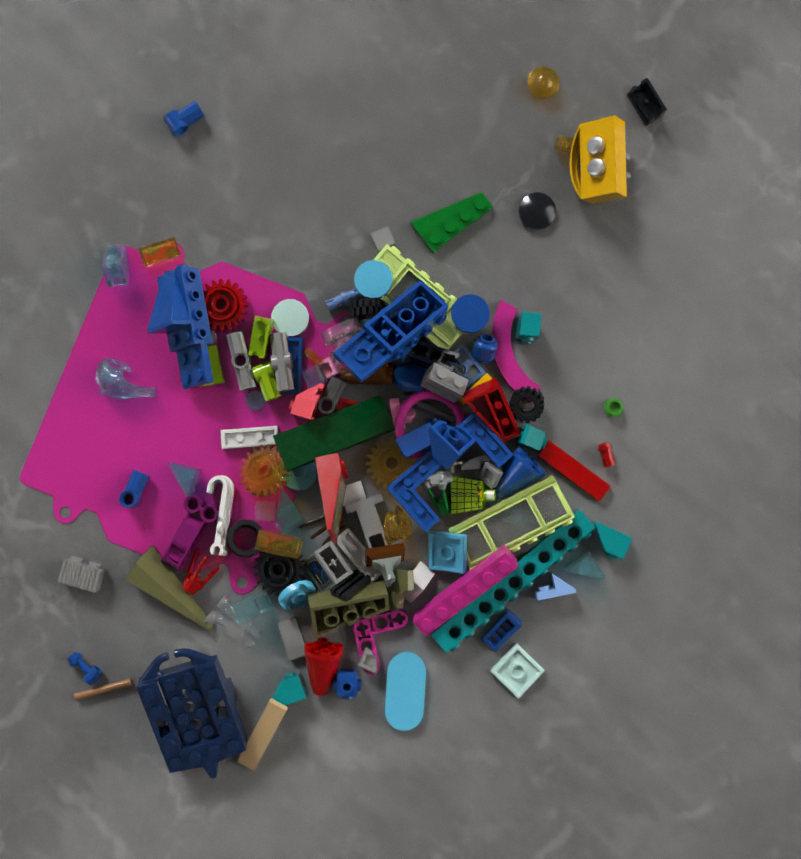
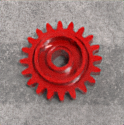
[203,278,249,332]

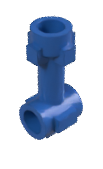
[67,651,103,685]

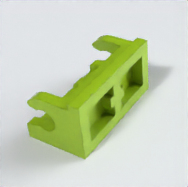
[248,316,274,359]

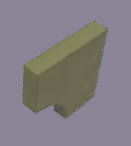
[386,569,414,609]

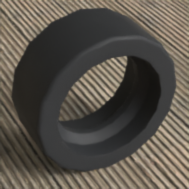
[228,520,265,558]

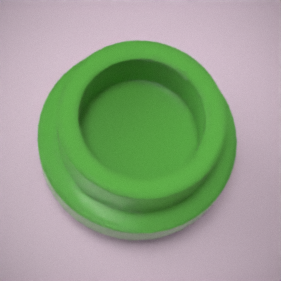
[604,398,623,417]

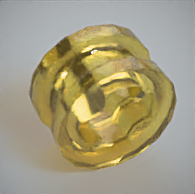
[554,136,573,152]

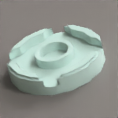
[271,299,309,337]

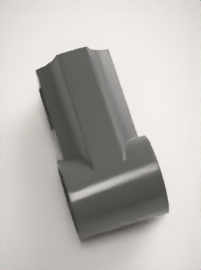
[318,377,347,415]

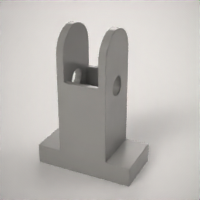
[345,494,389,548]

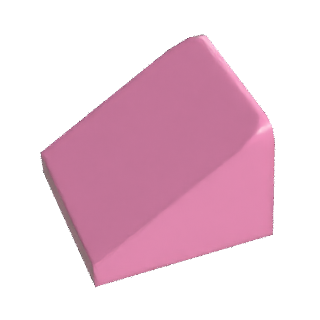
[316,356,343,381]

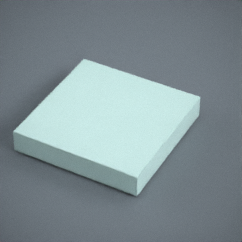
[490,643,545,699]

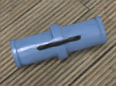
[325,288,364,312]

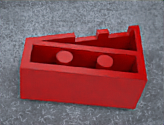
[462,378,521,443]

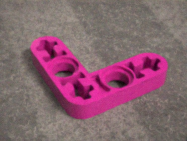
[353,609,408,675]

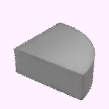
[358,647,377,674]

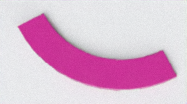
[492,300,540,403]

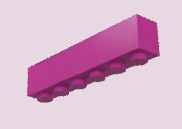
[413,544,518,637]

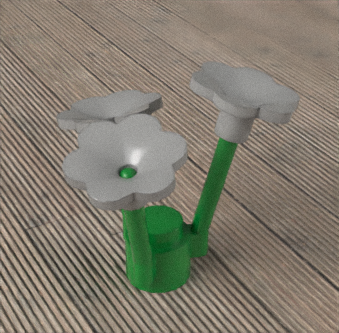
[422,459,463,515]

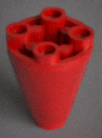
[304,637,344,696]

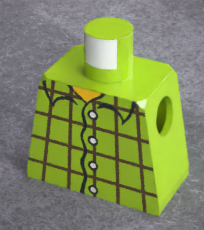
[451,477,496,514]

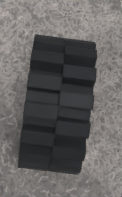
[349,299,383,320]
[509,386,545,423]

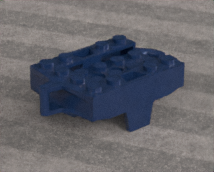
[136,648,247,778]

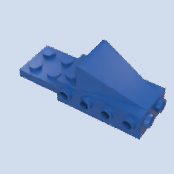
[147,265,214,390]
[333,280,448,383]

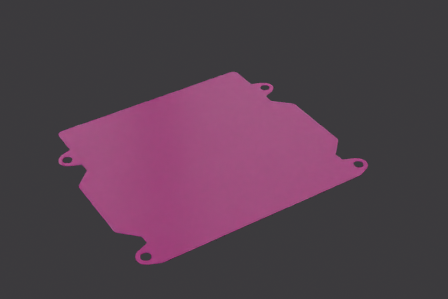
[20,242,359,594]

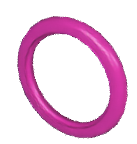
[394,390,465,460]

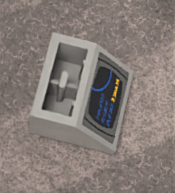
[301,540,354,592]

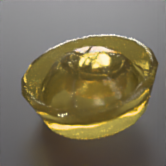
[527,66,560,99]

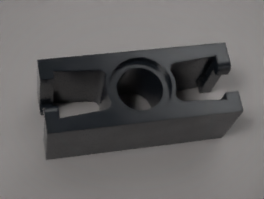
[409,340,463,374]

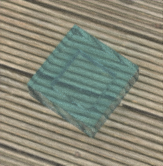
[302,364,328,389]

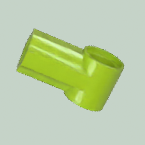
[252,361,282,402]

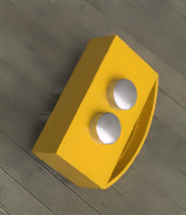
[570,115,631,204]

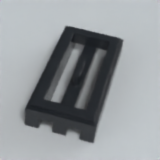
[330,570,371,601]

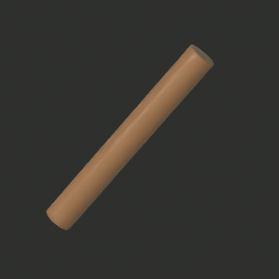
[74,678,133,701]

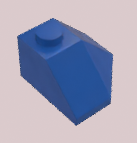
[428,420,476,470]

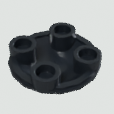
[519,192,556,230]

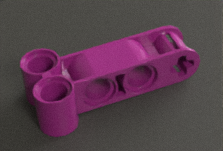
[161,495,219,571]

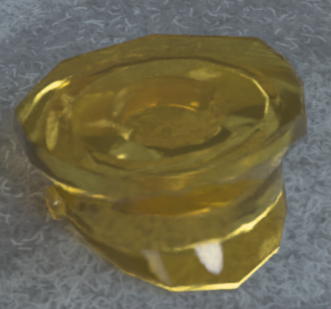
[384,505,412,545]

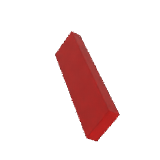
[537,440,611,501]

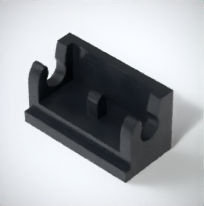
[627,78,667,126]

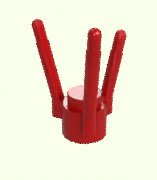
[182,548,220,594]

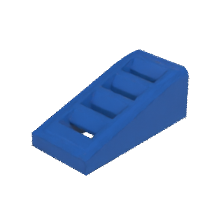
[481,609,522,652]

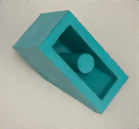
[516,424,547,452]
[592,521,633,560]
[272,671,308,706]

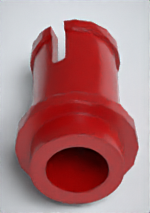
[597,442,616,467]

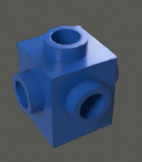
[334,669,362,700]

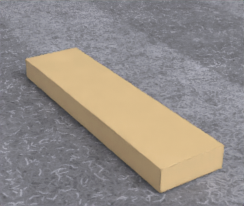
[237,698,288,771]

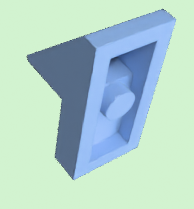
[534,572,576,601]

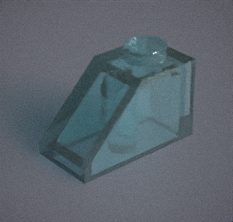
[274,489,305,535]

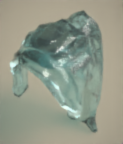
[95,358,157,400]

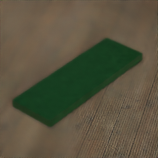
[273,395,395,472]

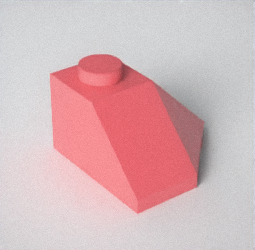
[289,383,326,421]

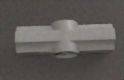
[226,331,257,391]
[269,332,295,392]

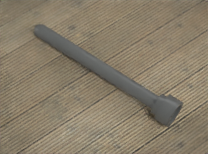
[400,391,457,425]

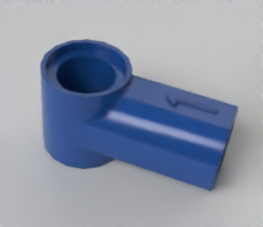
[164,101,205,136]
[119,470,150,508]

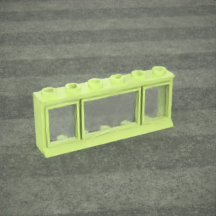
[448,474,575,570]

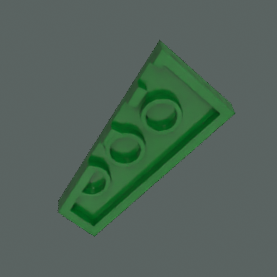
[410,192,493,253]

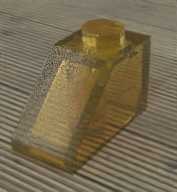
[254,529,304,559]

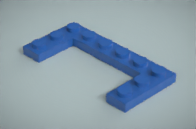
[387,412,514,533]

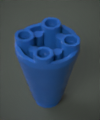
[492,446,546,499]

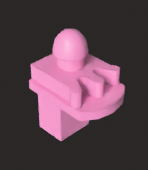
[389,398,416,429]

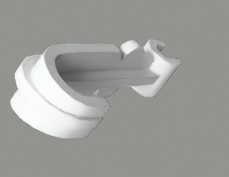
[206,475,235,556]

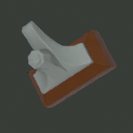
[365,543,405,587]

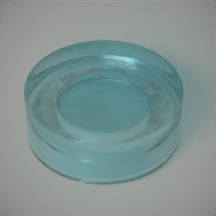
[246,391,266,411]

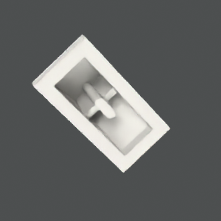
[405,561,435,603]

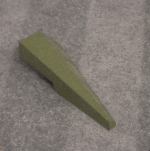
[125,545,215,631]

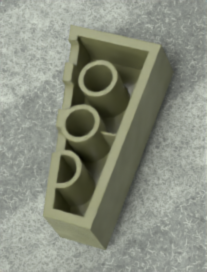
[307,581,390,639]

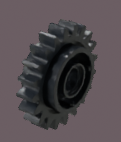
[253,542,307,596]

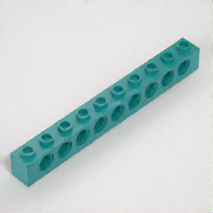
[431,509,595,653]

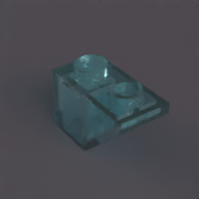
[102,244,129,287]

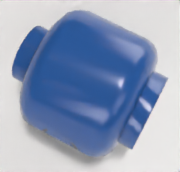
[471,334,498,364]

